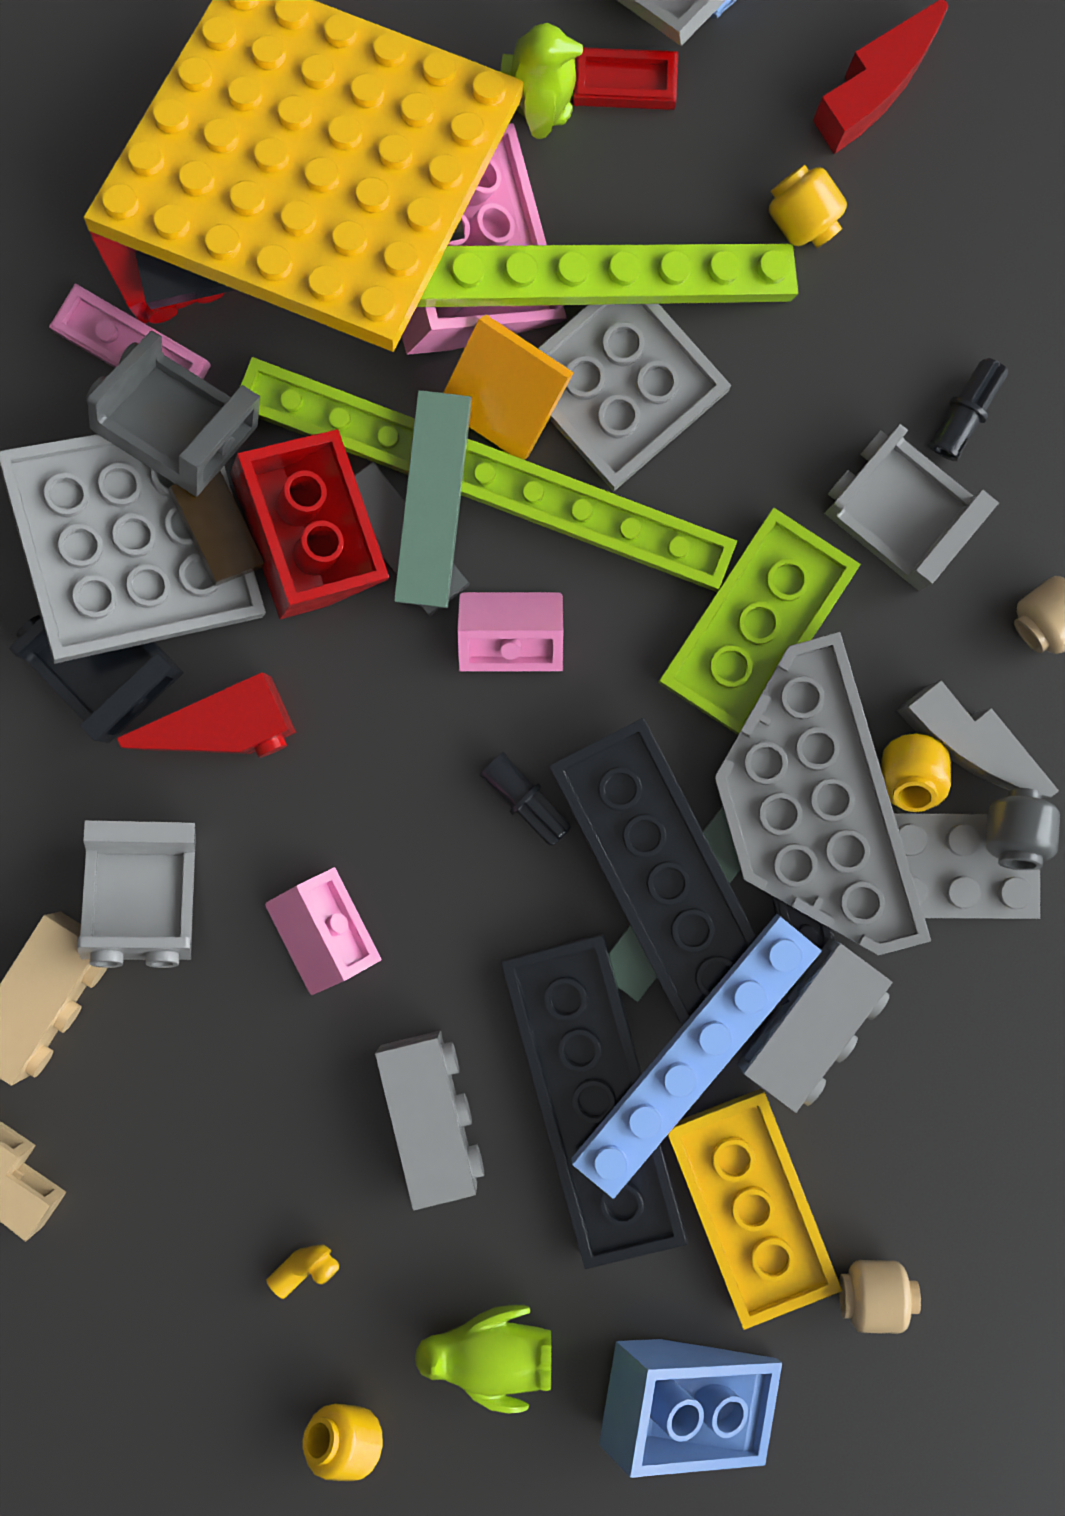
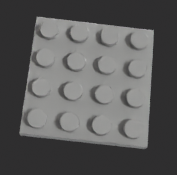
[0,434,266,664]

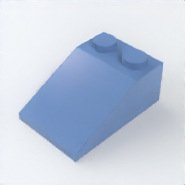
[599,1339,782,1478]

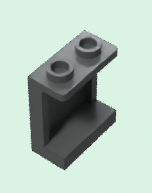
[86,331,260,497]

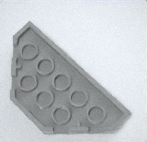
[715,632,931,955]

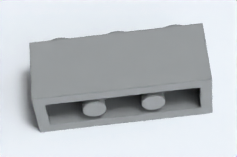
[737,938,893,1113]
[375,1030,484,1211]

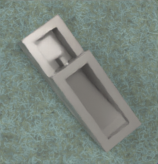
[896,680,1059,798]

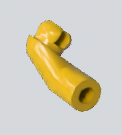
[266,1244,339,1299]

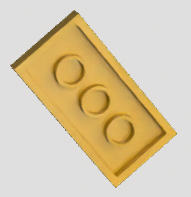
[668,1088,842,1330]

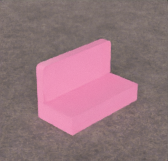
[458,592,563,671]
[265,867,382,995]

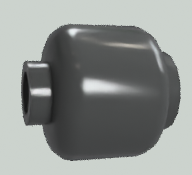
[985,788,1060,871]

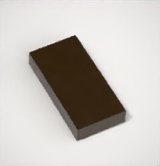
[169,471,265,587]

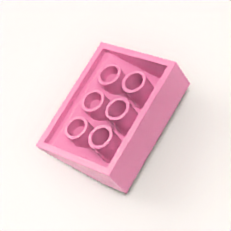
[402,123,567,355]

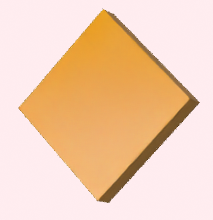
[443,314,574,460]

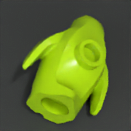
[501,23,583,139]
[415,1305,551,1414]

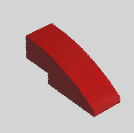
[813,0,949,154]

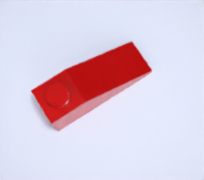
[117,672,297,758]

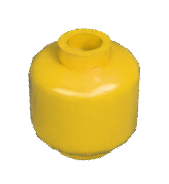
[769,164,847,248]
[881,733,951,812]
[303,1403,383,1481]

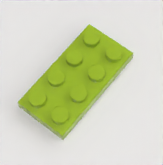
[658,508,861,735]

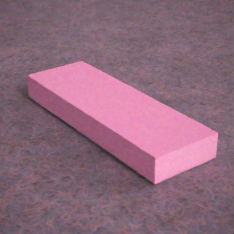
[49,283,211,379]

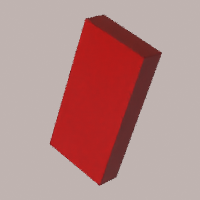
[574,47,678,110]

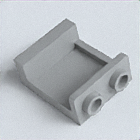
[824,424,999,591]
[77,820,196,968]

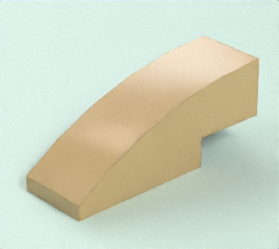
[0,1121,67,1242]

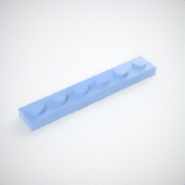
[571,914,822,1199]

